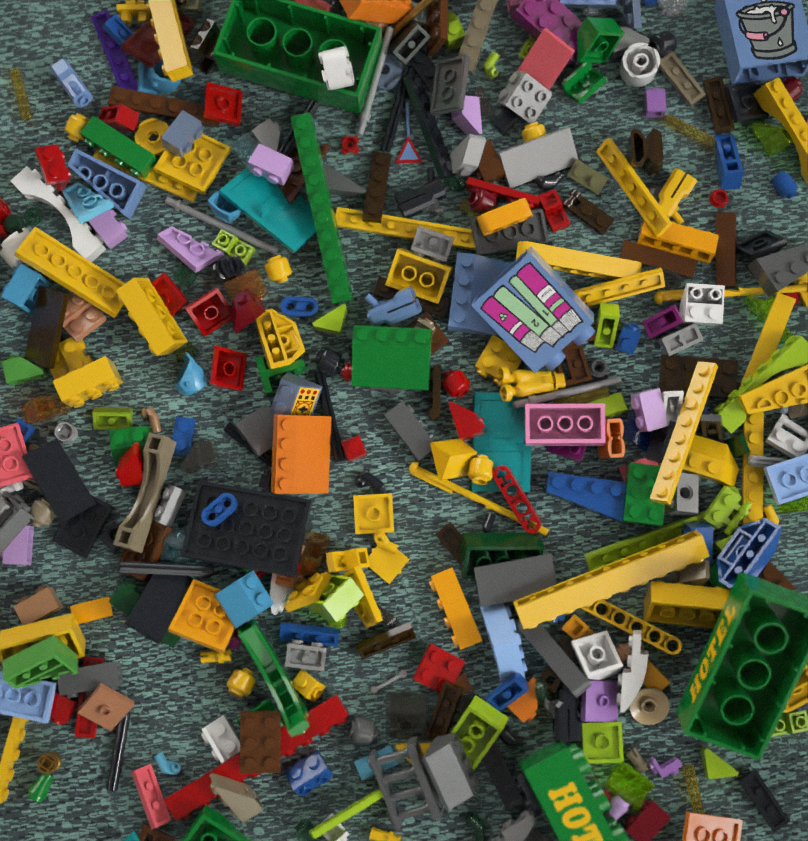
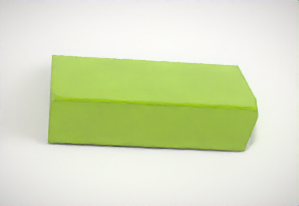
[92,407,133,430]

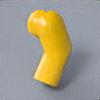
[763,504,779,524]
[374,531,399,554]

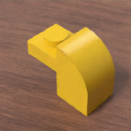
[326,548,370,573]

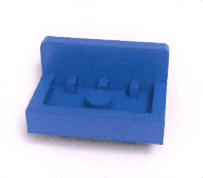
[284,749,333,797]

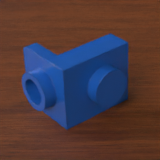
[615,323,641,355]

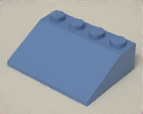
[447,252,511,337]

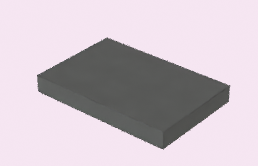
[430,54,470,116]

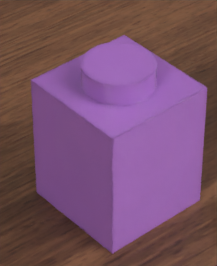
[643,87,666,118]

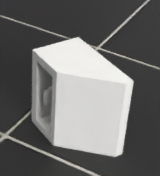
[679,283,725,326]

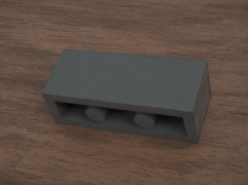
[384,401,437,462]
[57,661,123,698]

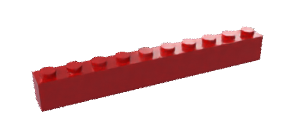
[164,694,349,821]

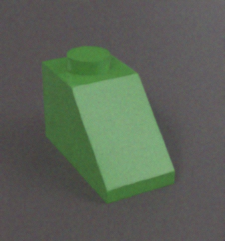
[2,355,49,386]

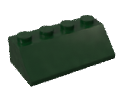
[461,533,544,579]

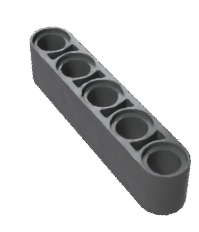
[515,620,592,698]

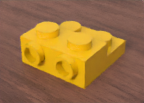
[474,335,522,385]
[50,337,93,380]

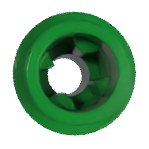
[27,773,54,803]

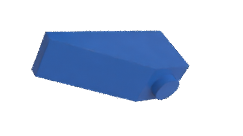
[714,134,744,190]

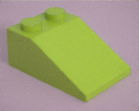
[306,574,364,622]
[450,695,509,771]

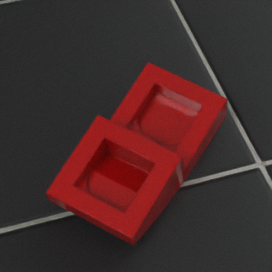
[538,189,570,233]

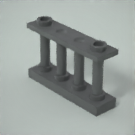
[368,736,444,831]

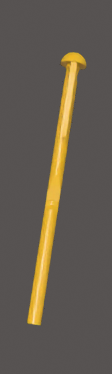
[654,284,807,305]
[409,462,549,536]

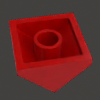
[185,287,232,337]
[209,346,247,391]

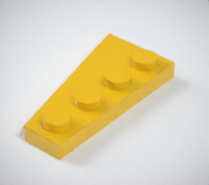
[738,364,808,414]

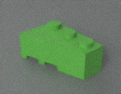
[3,635,78,689]

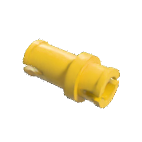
[200,649,232,664]
[369,827,401,841]

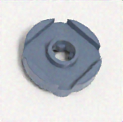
[371,53,402,91]

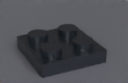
[724,82,770,123]
[736,230,787,261]

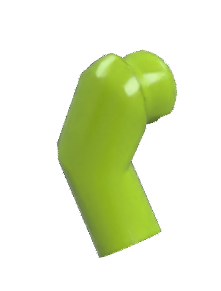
[483,51,499,79]

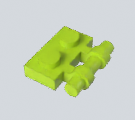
[702,485,752,536]

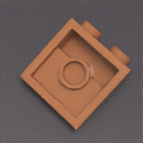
[63,292,107,343]

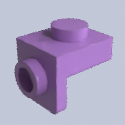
[648,756,683,778]

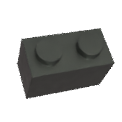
[389,20,431,65]

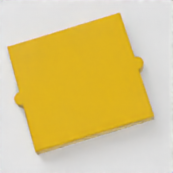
[368,546,410,584]

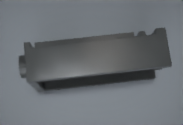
[0,491,35,555]

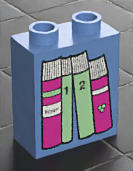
[471,246,595,373]

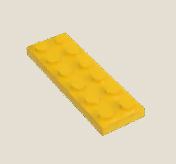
[14,227,125,318]

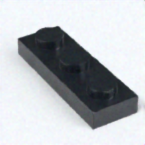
[738,769,791,833]

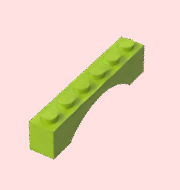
[713,335,808,434]

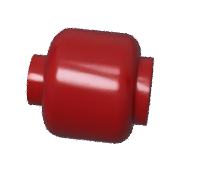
[442,369,471,398]

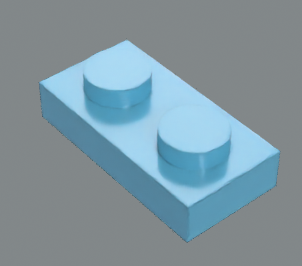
[354,745,398,780]

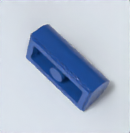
[485,673,529,711]

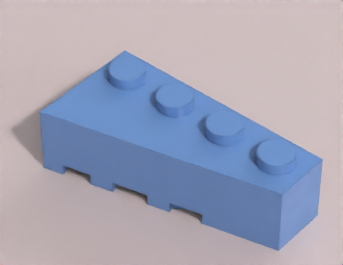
[67,149,147,219]

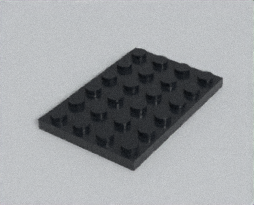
[180,480,313,578]

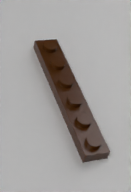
[108,86,220,128]

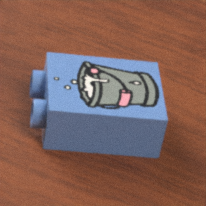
[714,0,808,85]

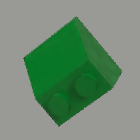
[577,17,625,63]
[109,426,152,468]

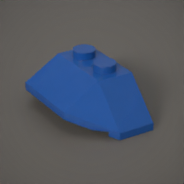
[716,517,782,589]

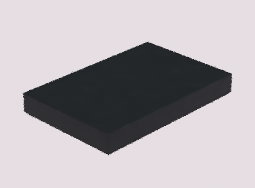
[52,495,114,558]

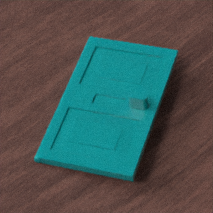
[219,166,316,254]
[471,392,532,493]

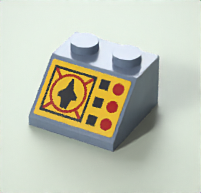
[269,372,323,416]

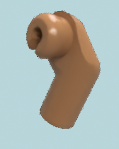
[141,407,161,433]

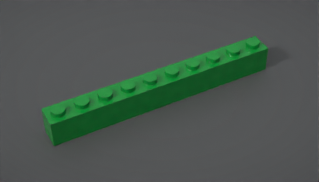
[290,112,354,305]

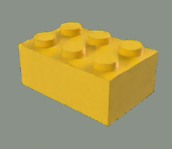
[53,356,123,408]

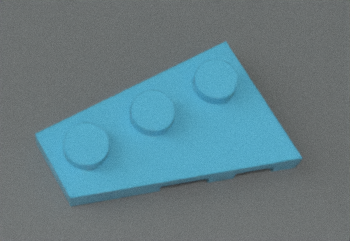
[61,182,114,224]

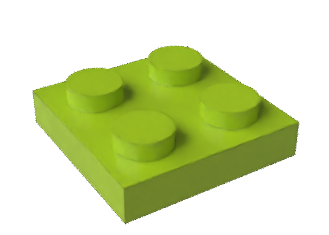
[581,721,624,764]

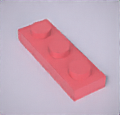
[131,764,172,829]

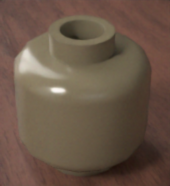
[30,498,56,528]

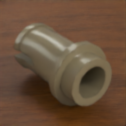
[625,747,650,774]

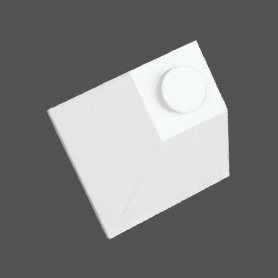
[571,630,623,680]

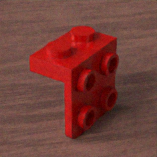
[35,144,71,193]

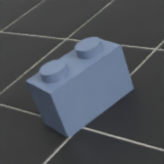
[161,110,203,158]

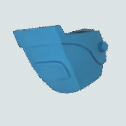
[148,58,182,93]
[208,191,243,224]
[174,352,208,396]

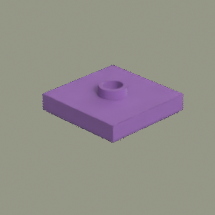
[581,680,619,722]

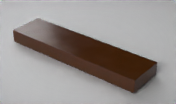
[716,212,736,288]
[619,240,698,280]

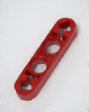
[493,465,541,534]

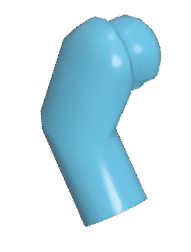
[154,752,181,775]

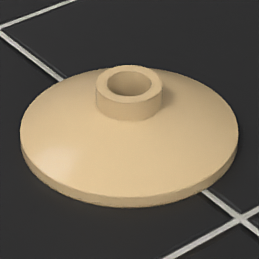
[630,688,670,725]

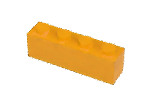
[637,220,719,264]
[428,567,482,650]

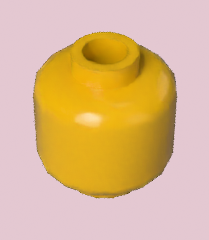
[64,113,90,142]
[522,122,547,142]
[264,254,292,284]
[468,455,494,485]
[227,667,256,699]

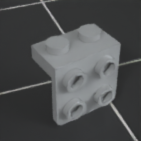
[497,70,552,124]

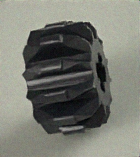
[212,256,246,283]

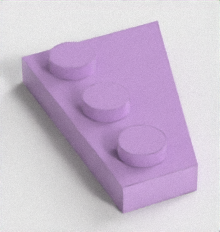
[157,226,224,273]

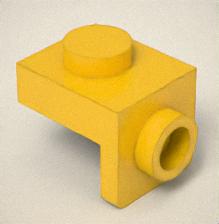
[292,669,326,702]

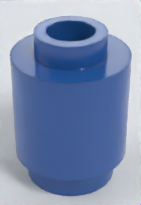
[771,171,799,200]

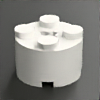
[619,43,660,87]
[318,46,354,90]
[0,228,30,270]

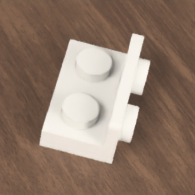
[201,715,240,763]

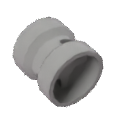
[55,422,78,443]

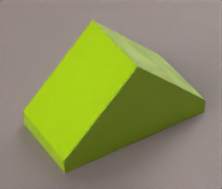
[312,303,347,336]
[700,746,739,780]

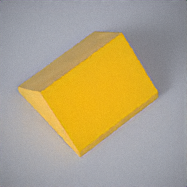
[430,438,477,481]

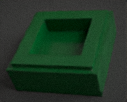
[726,434,750,458]

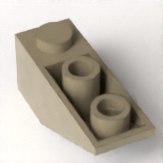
[210,773,263,823]

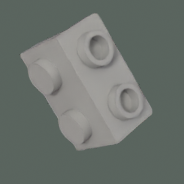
[411,226,454,263]
[153,484,186,527]
[285,639,327,671]

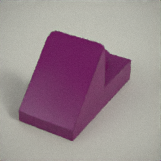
[642,305,683,339]

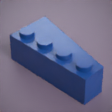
[544,472,626,523]

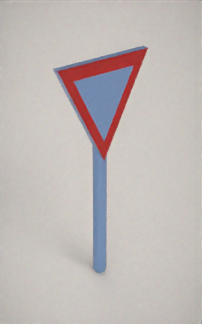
[395,102,423,164]

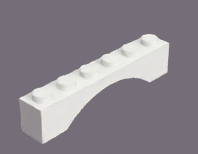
[11,166,106,262]

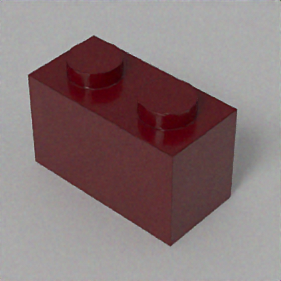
[623,798,671,841]

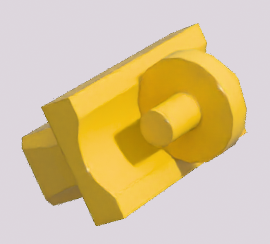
[117,0,152,26]

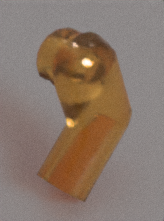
[275,571,304,588]

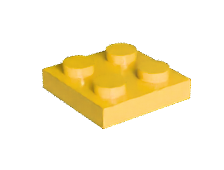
[353,493,394,535]
[284,571,332,612]

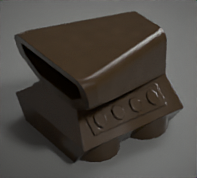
[187,19,221,75]
[626,128,664,176]

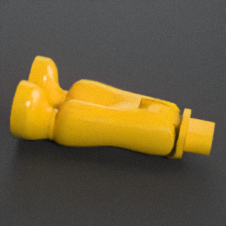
[498,366,566,402]

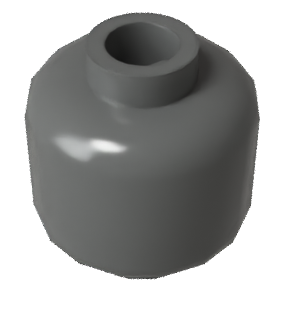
[348,717,378,745]

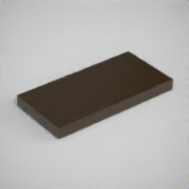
[24,285,69,369]

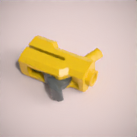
[649,168,697,225]

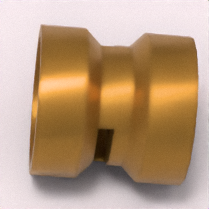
[37,752,62,774]

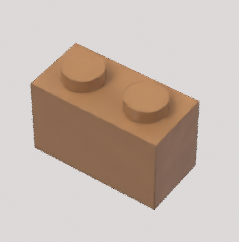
[13,586,64,625]

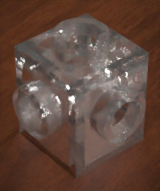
[658,0,687,17]

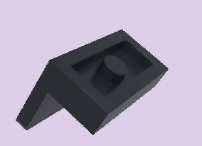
[646,421,676,463]

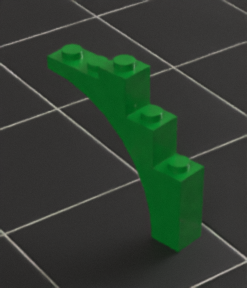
[237,619,310,737]

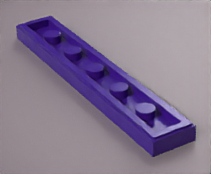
[90,10,138,91]

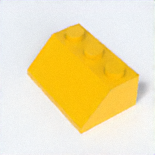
[385,248,453,304]

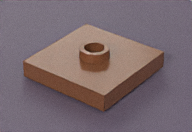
[77,683,135,731]

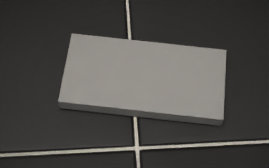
[498,127,578,188]

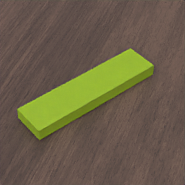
[309,789,383,839]

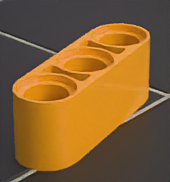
[476,198,533,236]

